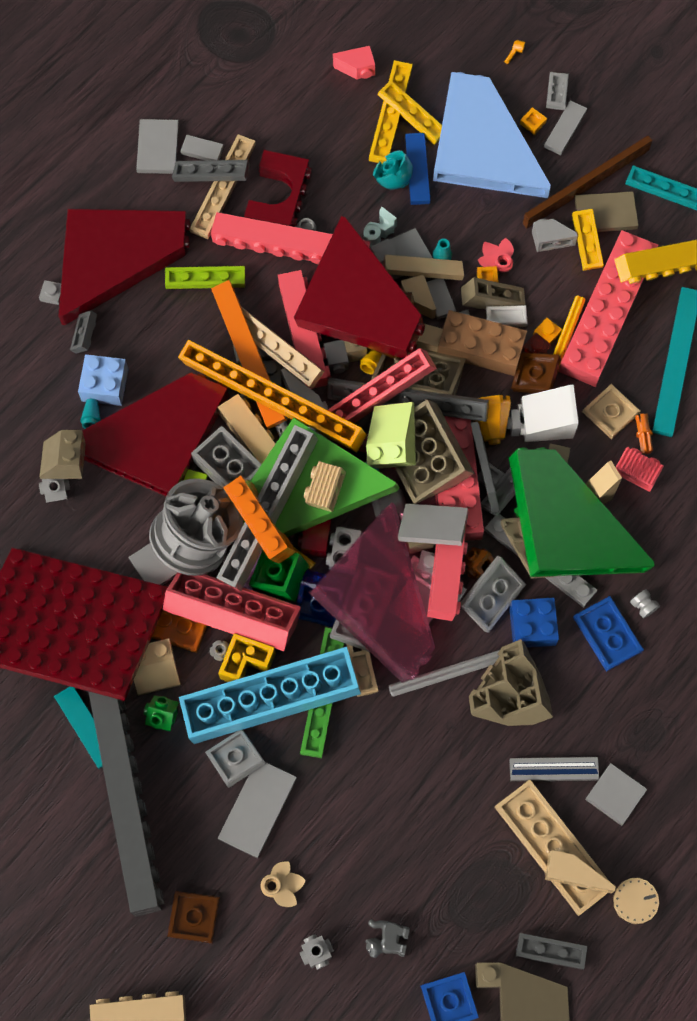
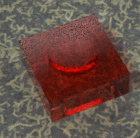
[522,333,551,354]

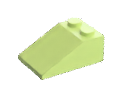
[366,402,416,468]

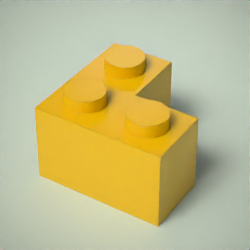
[218,634,276,682]

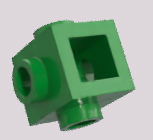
[144,695,179,731]

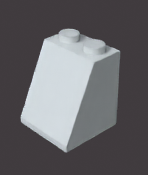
[517,385,578,442]

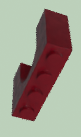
[244,150,312,227]

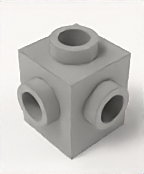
[39,479,70,503]
[299,934,334,970]

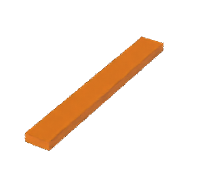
[211,280,287,429]

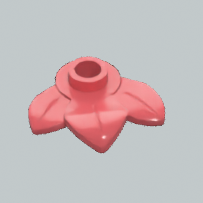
[478,238,514,272]

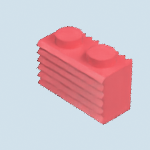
[616,447,664,492]

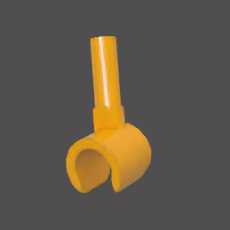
[504,40,525,64]

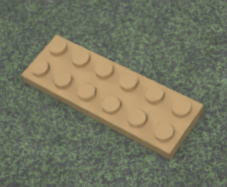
[495,780,610,916]

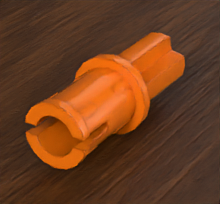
[635,414,653,454]

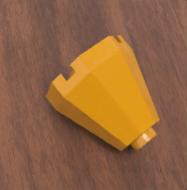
[473,395,511,445]

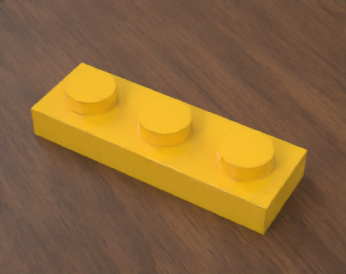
[572,209,604,271]

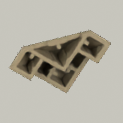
[469,639,553,726]

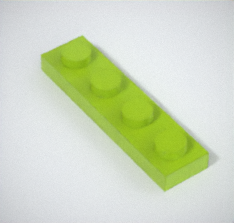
[165,266,245,289]

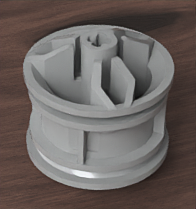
[149,479,243,576]

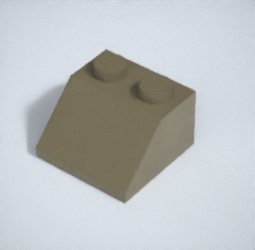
[40,430,86,479]

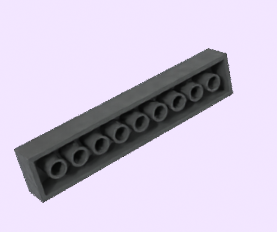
[89,692,165,917]

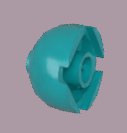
[373,150,413,190]

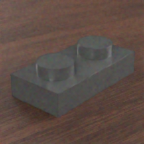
[70,311,97,354]

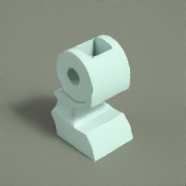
[363,207,397,247]

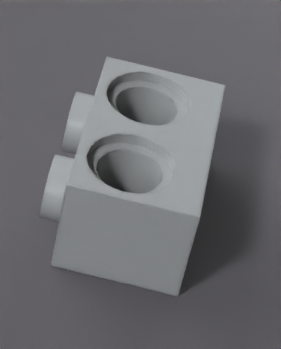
[326,527,362,576]

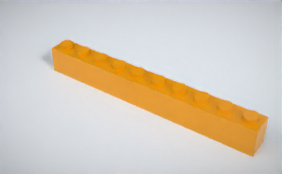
[178,340,367,453]

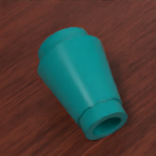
[433,239,452,260]
[80,398,101,429]

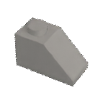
[532,219,578,252]

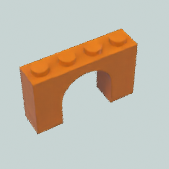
[223,476,297,564]

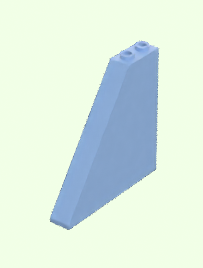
[433,72,551,198]

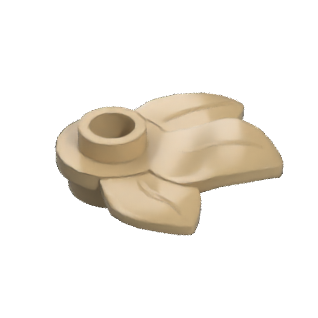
[261,862,305,907]

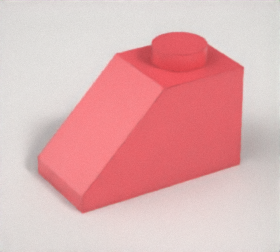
[333,46,375,79]

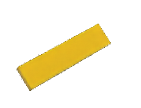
[378,80,442,145]

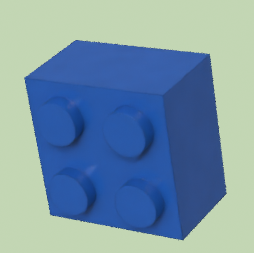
[509,598,559,647]

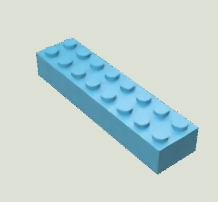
[179,647,361,744]

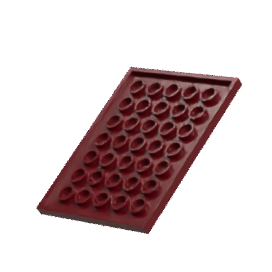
[0,548,168,701]

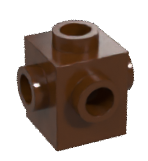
[462,547,494,579]

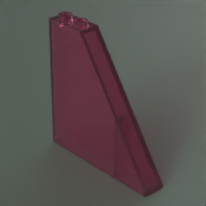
[309,503,435,682]

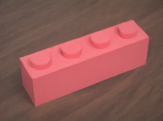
[427,534,468,621]

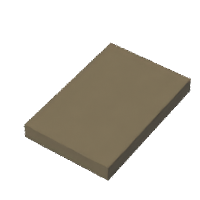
[575,192,638,232]

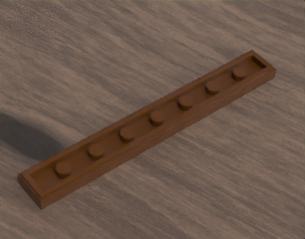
[523,136,652,228]

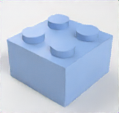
[78,355,128,406]

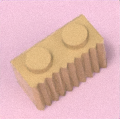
[304,461,346,512]

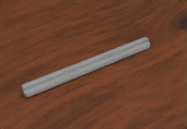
[389,650,500,697]

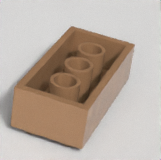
[437,310,527,376]

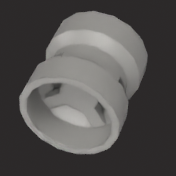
[630,589,660,619]

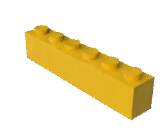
[614,240,697,284]

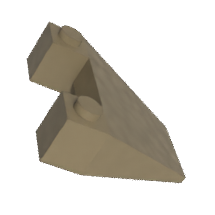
[475,963,569,1021]

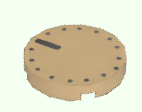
[613,878,659,924]

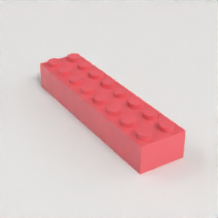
[558,230,658,387]

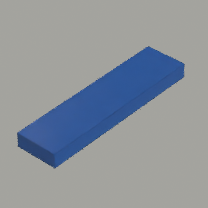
[405,133,430,205]

